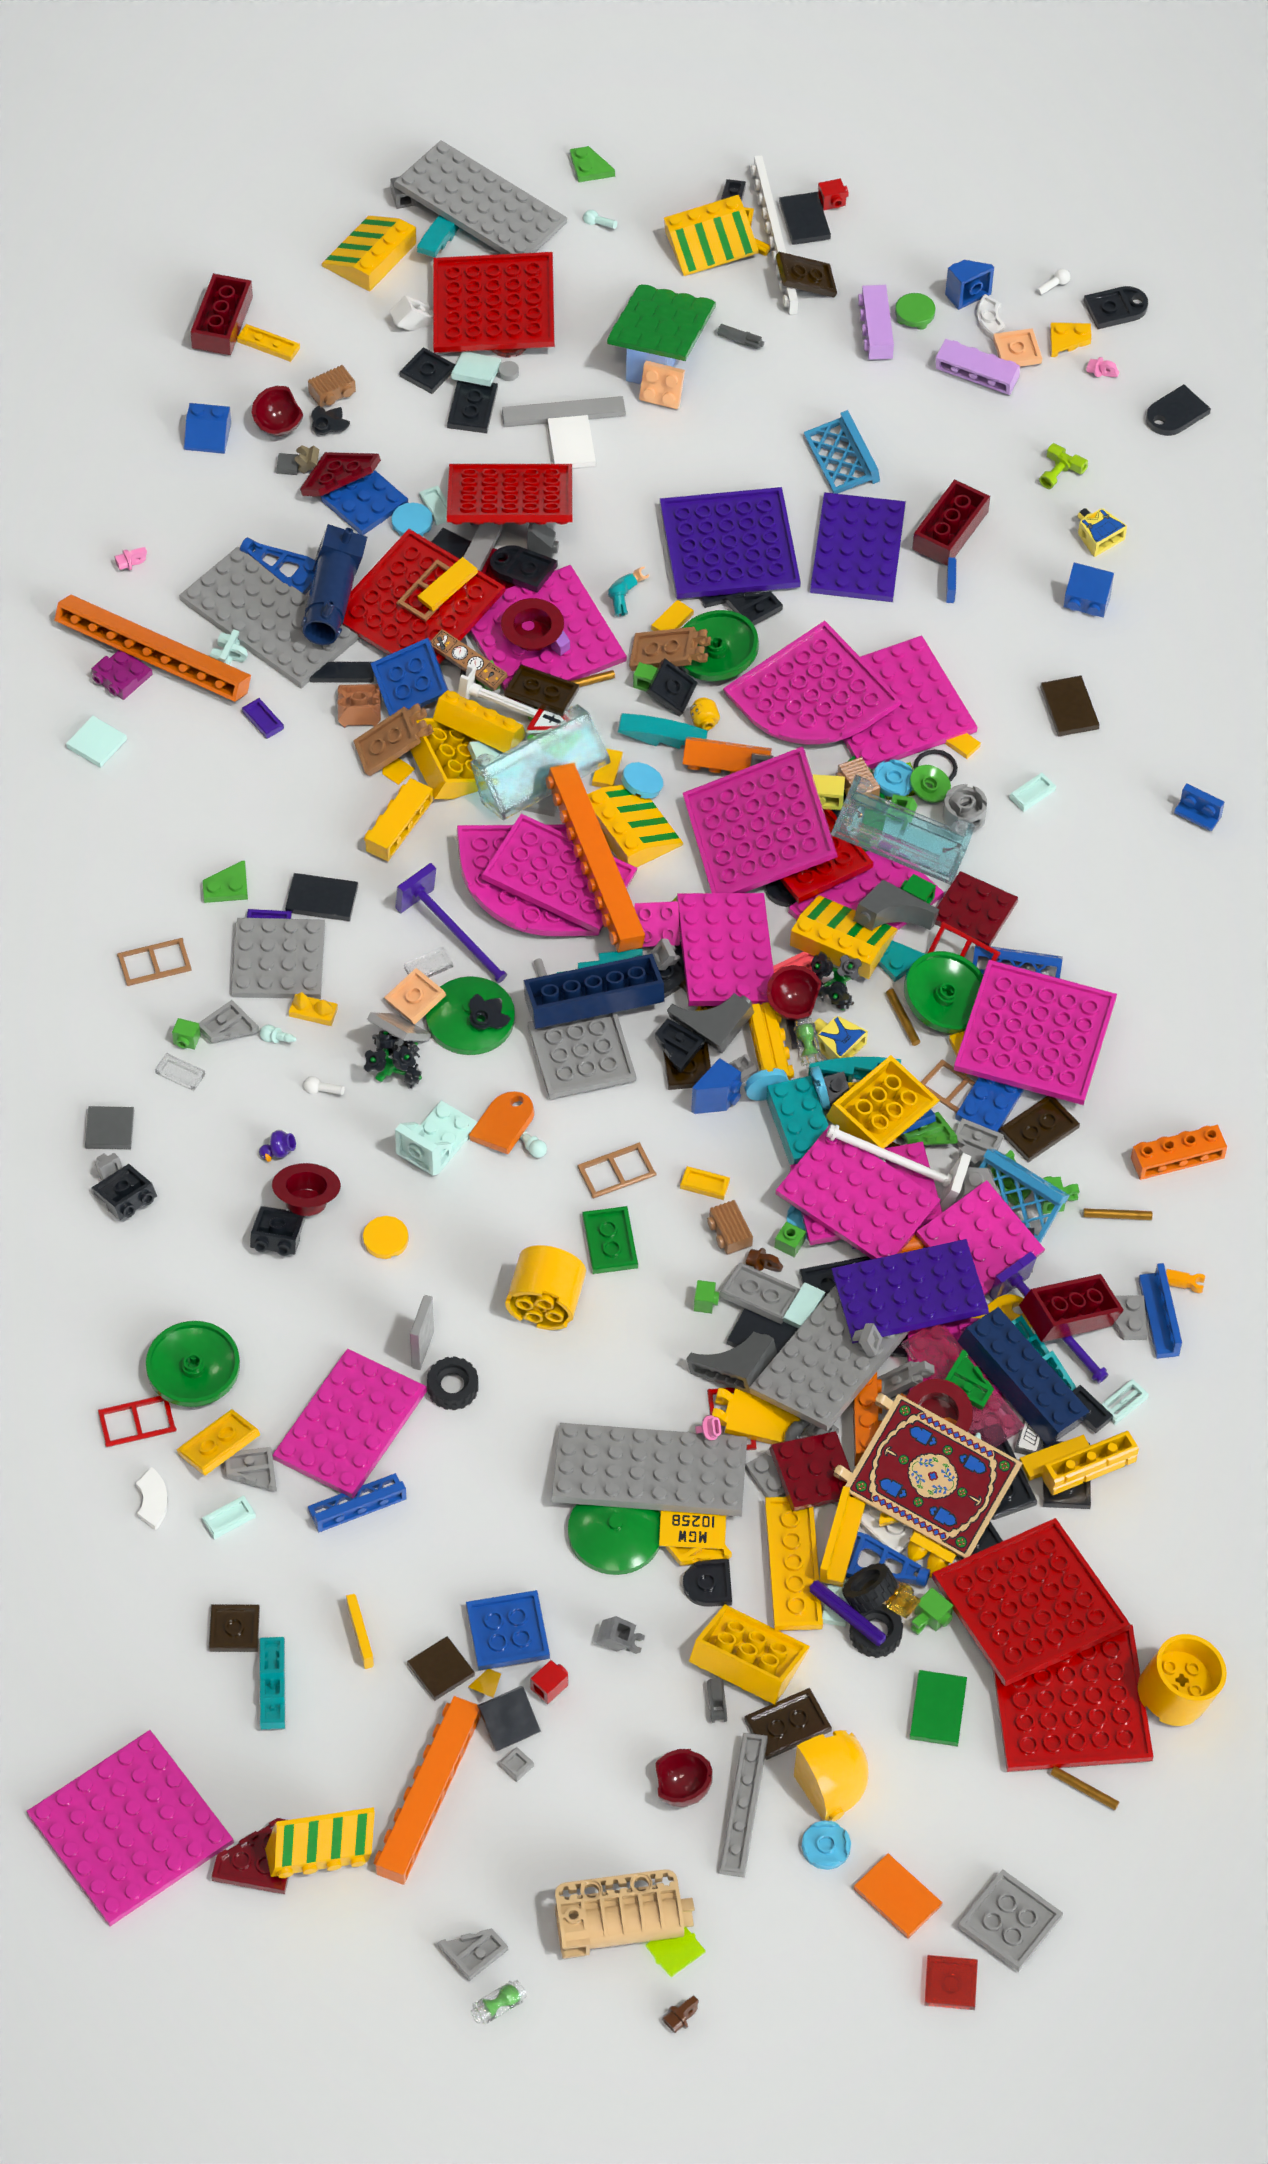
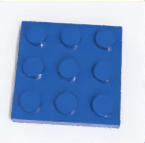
[321,470,409,535]
[371,638,448,716]
[466,1590,550,1671]

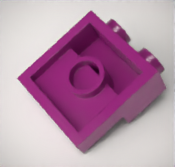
[91,650,153,700]

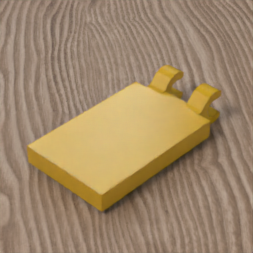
[712,1388,800,1444]

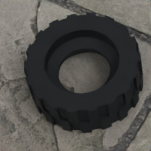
[427,1356,479,1410]
[842,1563,898,1613]
[849,1604,903,1658]

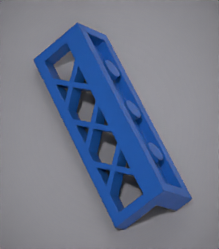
[973,944,1063,978]
[1138,1263,1182,1359]
[308,1473,407,1533]

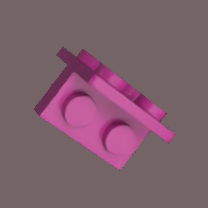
[634,901,680,947]

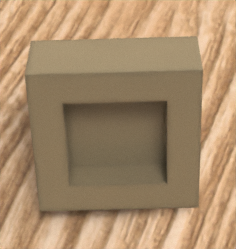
[294,445,320,474]

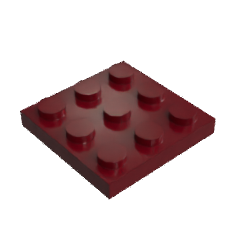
[935,871,1018,946]
[769,1431,856,1511]

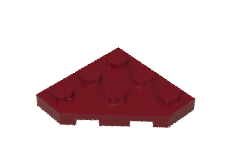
[300,452,381,497]
[211,1818,289,1895]

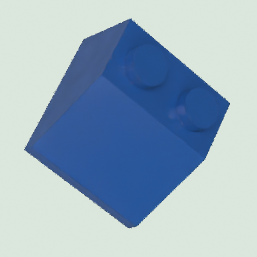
[945,260,994,310]
[184,403,231,454]
[1063,562,1114,618]
[691,1058,742,1114]

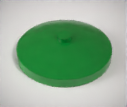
[680,610,759,681]
[904,951,983,1034]
[426,976,515,1055]
[146,1321,240,1407]
[568,1504,661,1575]

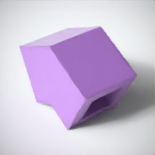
[551,631,570,656]

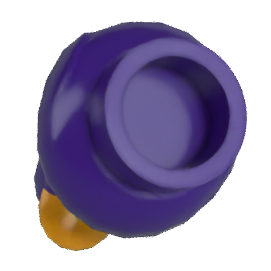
[259,1130,296,1162]

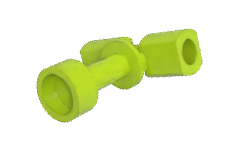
[1039,443,1088,489]

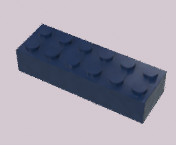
[523,953,665,1029]
[957,1307,1090,1446]

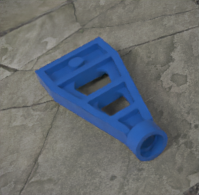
[240,537,315,595]
[846,1532,930,1588]

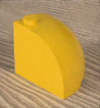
[794,1730,868,1821]

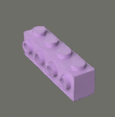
[858,285,894,359]
[936,339,1020,395]

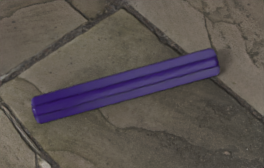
[809,1580,886,1646]

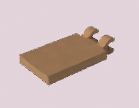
[629,627,711,671]
[353,703,434,776]

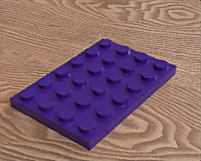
[810,492,906,602]
[831,1239,989,1344]

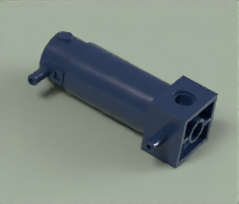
[301,524,368,645]

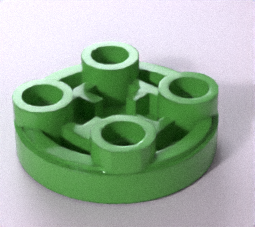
[895,293,936,330]

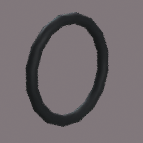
[913,749,958,781]

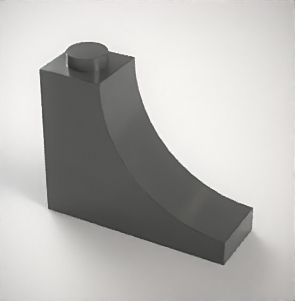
[853,880,939,931]
[667,993,754,1053]
[686,1332,777,1393]

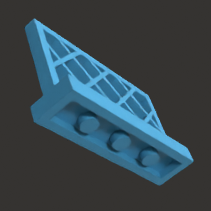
[804,410,880,494]
[979,1149,1070,1243]

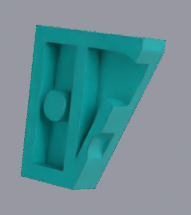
[878,940,925,982]

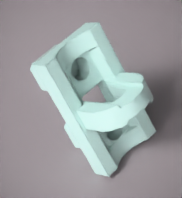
[210,629,248,665]

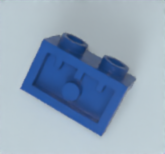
[1174,783,1225,831]

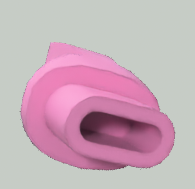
[1086,357,1119,377]
[114,547,147,570]
[695,1415,721,1441]

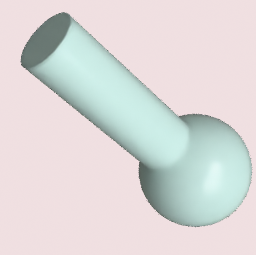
[583,210,617,229]

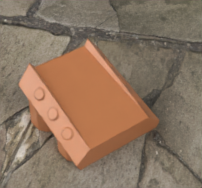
[338,684,381,728]

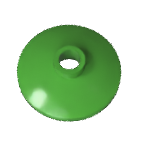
[910,765,951,803]

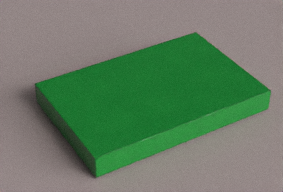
[582,1206,638,1274]
[910,1670,967,1747]

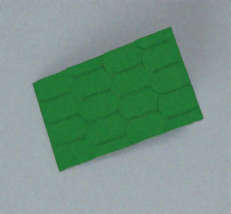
[607,284,716,384]

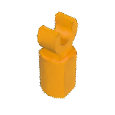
[1166,1269,1205,1293]

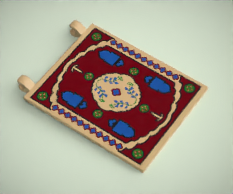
[834,1393,1023,1558]

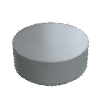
[499,361,519,381]

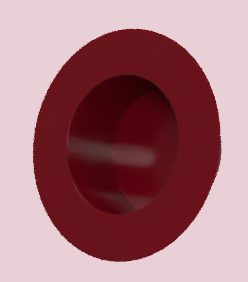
[501,598,564,651]
[272,1163,341,1216]
[906,1379,973,1432]

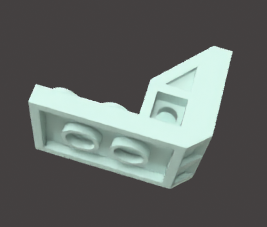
[395,1100,478,1176]

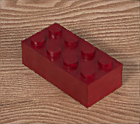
[190,273,253,356]
[912,479,990,566]
[1019,1274,1124,1342]

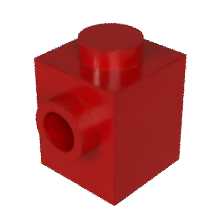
[818,178,849,211]
[530,1660,568,1704]

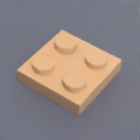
[993,328,1042,367]
[639,360,685,409]
[384,968,446,1025]

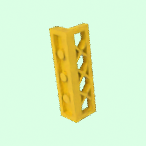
[820,1486,866,1587]

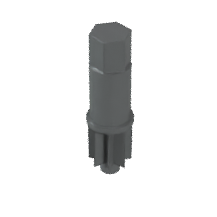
[717,324,765,349]

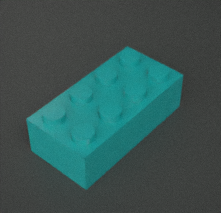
[766,1076,829,1165]

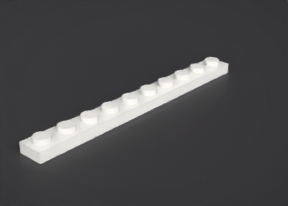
[751,155,798,315]

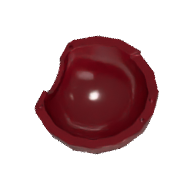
[252,386,303,436]
[766,965,822,1021]
[655,1749,713,1807]

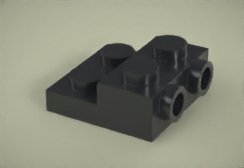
[92,1164,157,1220]
[250,1206,305,1256]

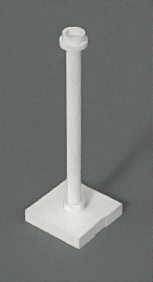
[826,1124,971,1212]

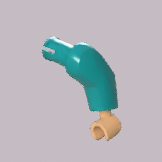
[608,567,649,617]

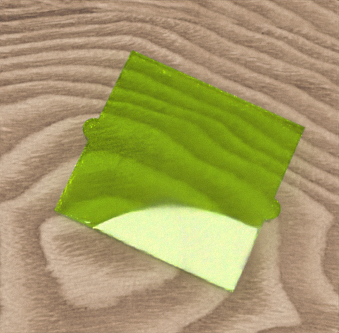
[646,1927,706,1977]

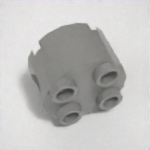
[942,784,987,836]

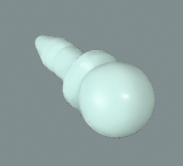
[260,1025,296,1043]
[520,1131,547,1158]

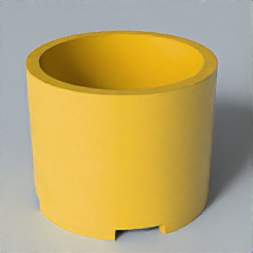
[505,1245,586,1330]
[1138,1634,1227,1726]

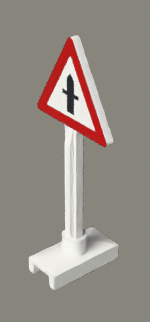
[458,664,577,733]

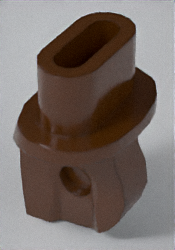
[746,1248,783,1272]
[662,1995,699,2033]

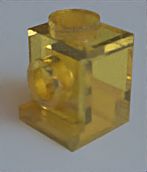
[885,1582,921,1619]

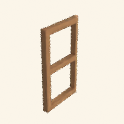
[396,559,450,622]
[117,938,192,986]
[921,1059,975,1113]
[578,1142,657,1199]

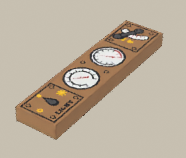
[431,629,508,691]

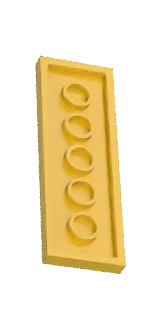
[765,1497,823,1631]

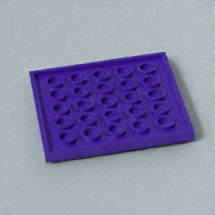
[660,487,801,599]

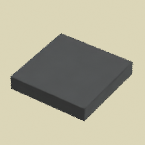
[85,1106,134,1149]

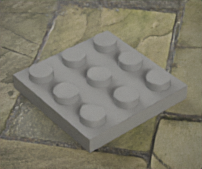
[958,1869,1063,1972]

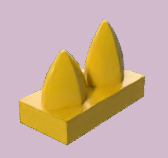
[289,992,338,1026]
[907,1530,956,1578]

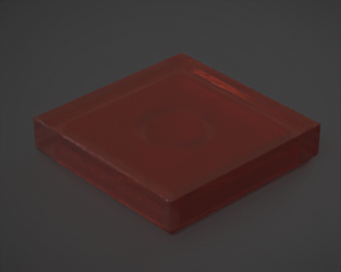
[924,1955,978,2010]

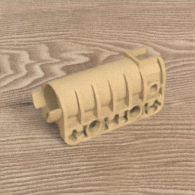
[555,1869,695,1959]

